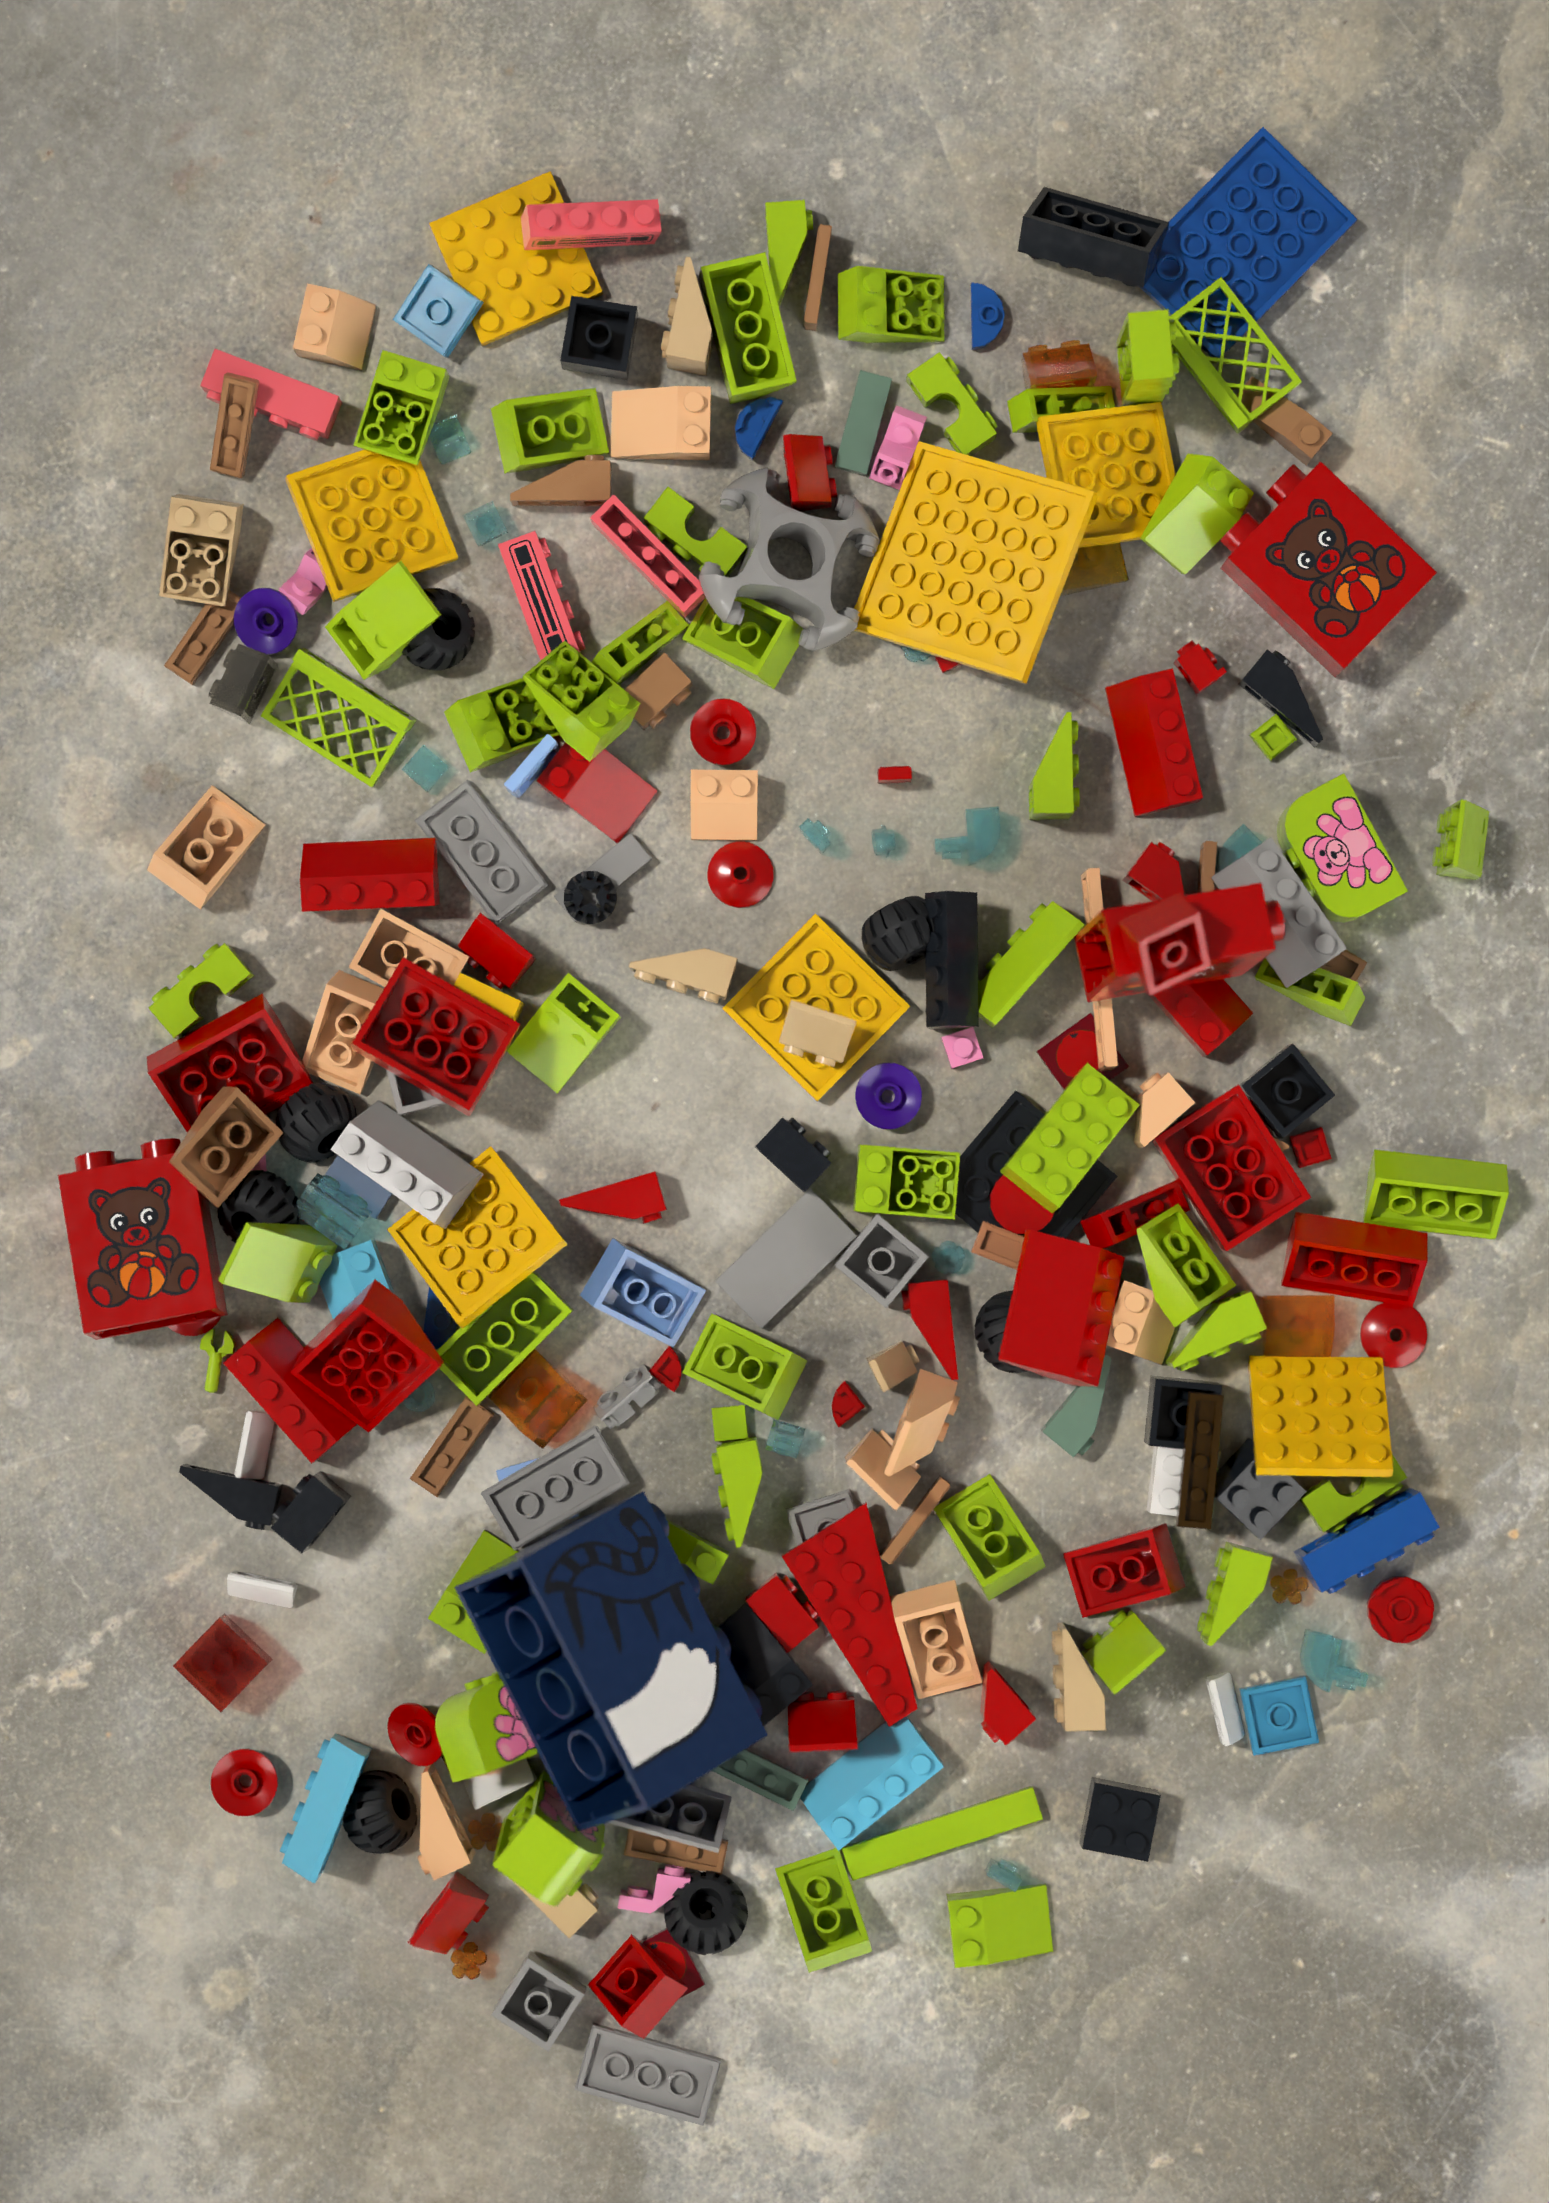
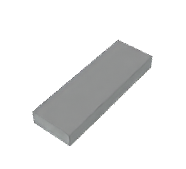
[554,833,652,922]

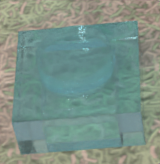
[463,501,508,547]
[402,745,449,793]
[798,818,831,854]
[765,1419,806,1459]
[985,1858,1022,1892]

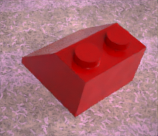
[783,434,837,512]
[1122,842,1184,901]
[1119,893,1211,996]
[458,913,536,990]
[980,1661,1037,1746]
[588,1934,688,2039]

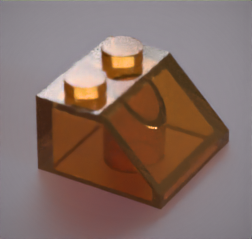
[1021,340,1097,390]
[1263,1295,1335,1357]
[489,1349,588,1449]

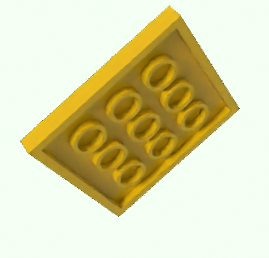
[429,171,603,347]
[1036,402,1175,548]
[285,450,458,602]
[722,913,911,1102]
[387,1146,567,1329]
[1248,1355,1393,1477]

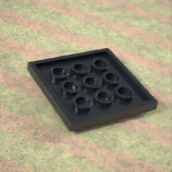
[955,1090,1118,1239]

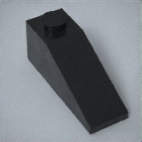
[1238,649,1323,747]
[179,1464,283,1530]

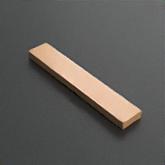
[1081,868,1118,1071]

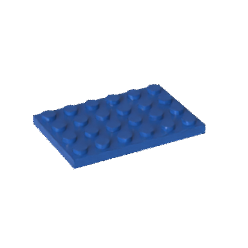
[1140,127,1357,358]

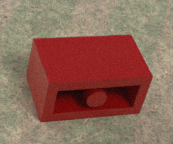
[745,1572,819,1652]

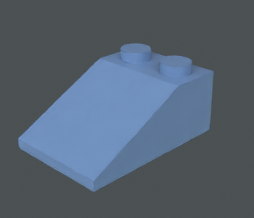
[580,1238,706,1348]

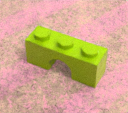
[906,352,998,456]
[644,486,747,577]
[148,943,255,1039]
[1299,1454,1407,1533]

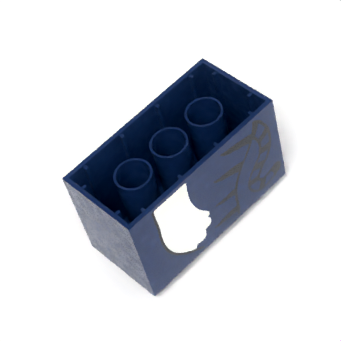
[454,1491,768,1831]

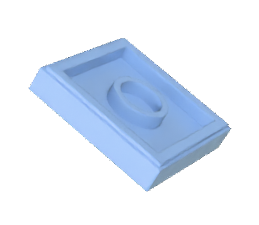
[504,733,560,798]

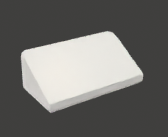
[234,1410,274,1479]
[227,1570,298,1608]
[1206,1672,1245,1746]
[463,1758,536,1810]

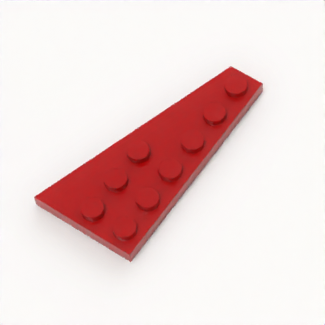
[782,1502,918,1727]

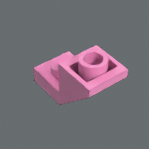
[869,405,927,490]
[278,548,328,616]
[618,1865,691,1914]

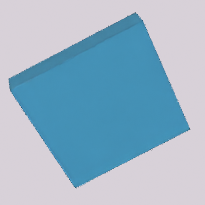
[393,264,484,358]
[1239,1675,1319,1756]

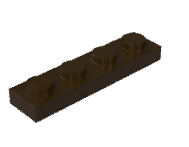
[1176,1391,1224,1530]

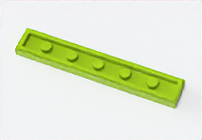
[842,1786,1043,1881]

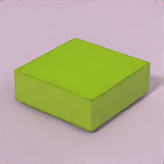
[1249,714,1297,761]
[711,1404,748,1442]

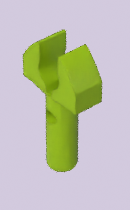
[200,1329,236,1393]

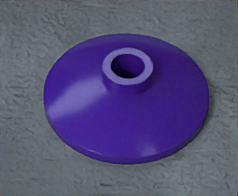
[234,588,298,654]
[855,1063,922,1129]

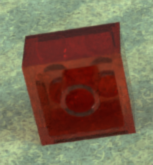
[173,1613,273,1712]

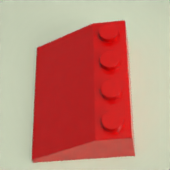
[351,957,520,1117]
[147,993,314,1133]
[1152,1084,1311,1252]
[998,1229,1125,1387]
[290,1279,444,1433]

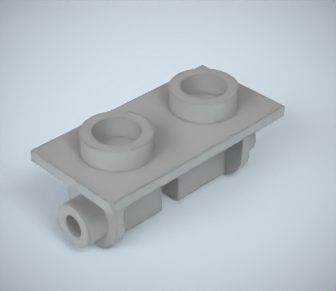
[593,1364,661,1429]

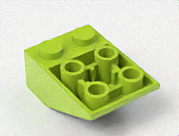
[838,266,944,343]
[353,350,450,466]
[325,561,441,680]
[523,641,640,762]
[444,678,561,773]
[1028,712,1080,820]
[1432,799,1490,880]
[507,973,621,1094]
[853,1144,960,1219]
[1166,1290,1267,1371]
[711,1437,763,1548]
[1197,1541,1273,1646]

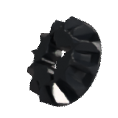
[564,871,617,924]

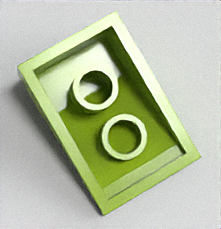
[491,388,609,474]
[1140,453,1254,575]
[682,597,803,689]
[1136,1203,1236,1327]
[218,1222,337,1303]
[682,1313,807,1420]
[933,1474,1046,1601]
[428,1530,519,1654]
[1081,1610,1167,1695]
[775,1848,872,1973]
[946,1884,1053,1968]

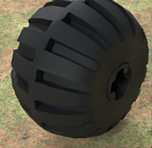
[402,588,475,671]
[862,896,935,971]
[276,1083,357,1163]
[217,1170,300,1244]
[974,1290,1028,1373]
[342,1770,418,1854]
[664,1870,748,1955]

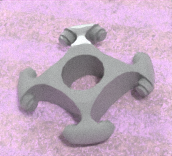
[699,468,880,651]

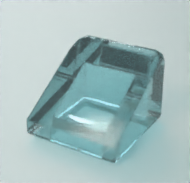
[429,415,471,464]

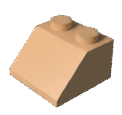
[293,283,376,370]
[690,769,758,841]
[1134,1072,1195,1148]
[1107,1280,1175,1365]

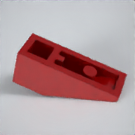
[559,1171,667,1224]
[1080,1180,1190,1248]
[901,1279,958,1380]

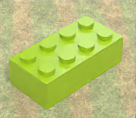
[1116,310,1179,406]
[1000,1063,1140,1213]
[437,1271,574,1406]

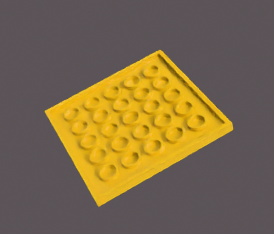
[854,441,1098,684]

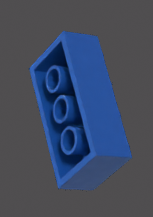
[1293,1488,1440,1594]

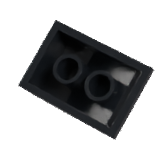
[718,1603,813,1726]

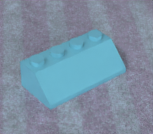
[319,1240,395,1319]
[800,1716,944,1851]
[280,1733,372,1883]

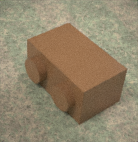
[624,652,692,730]

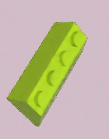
[699,252,797,404]
[978,901,1085,1028]
[1363,1149,1509,1239]

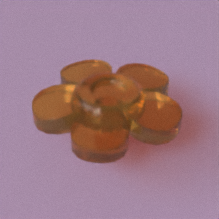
[1270,1569,1309,1605]
[468,1813,502,1851]
[450,1942,487,1980]

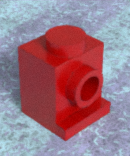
[1174,640,1227,695]

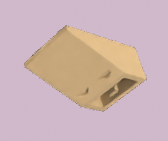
[661,256,713,376]
[159,494,244,607]
[629,948,738,1004]
[1052,1622,1106,1731]

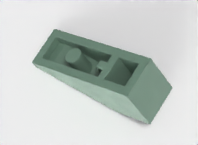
[1041,1354,1112,1458]

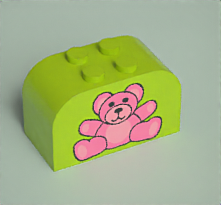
[1277,773,1408,922]
[435,1672,538,1783]
[492,1770,605,1906]

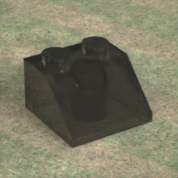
[208,643,278,725]

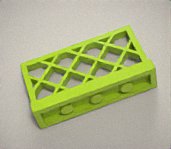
[1169,277,1302,434]
[260,648,417,788]

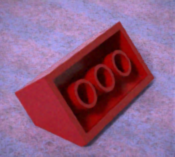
[1105,668,1203,817]
[300,837,440,912]
[1146,979,1253,1057]
[1281,1211,1428,1307]
[223,1318,358,1463]

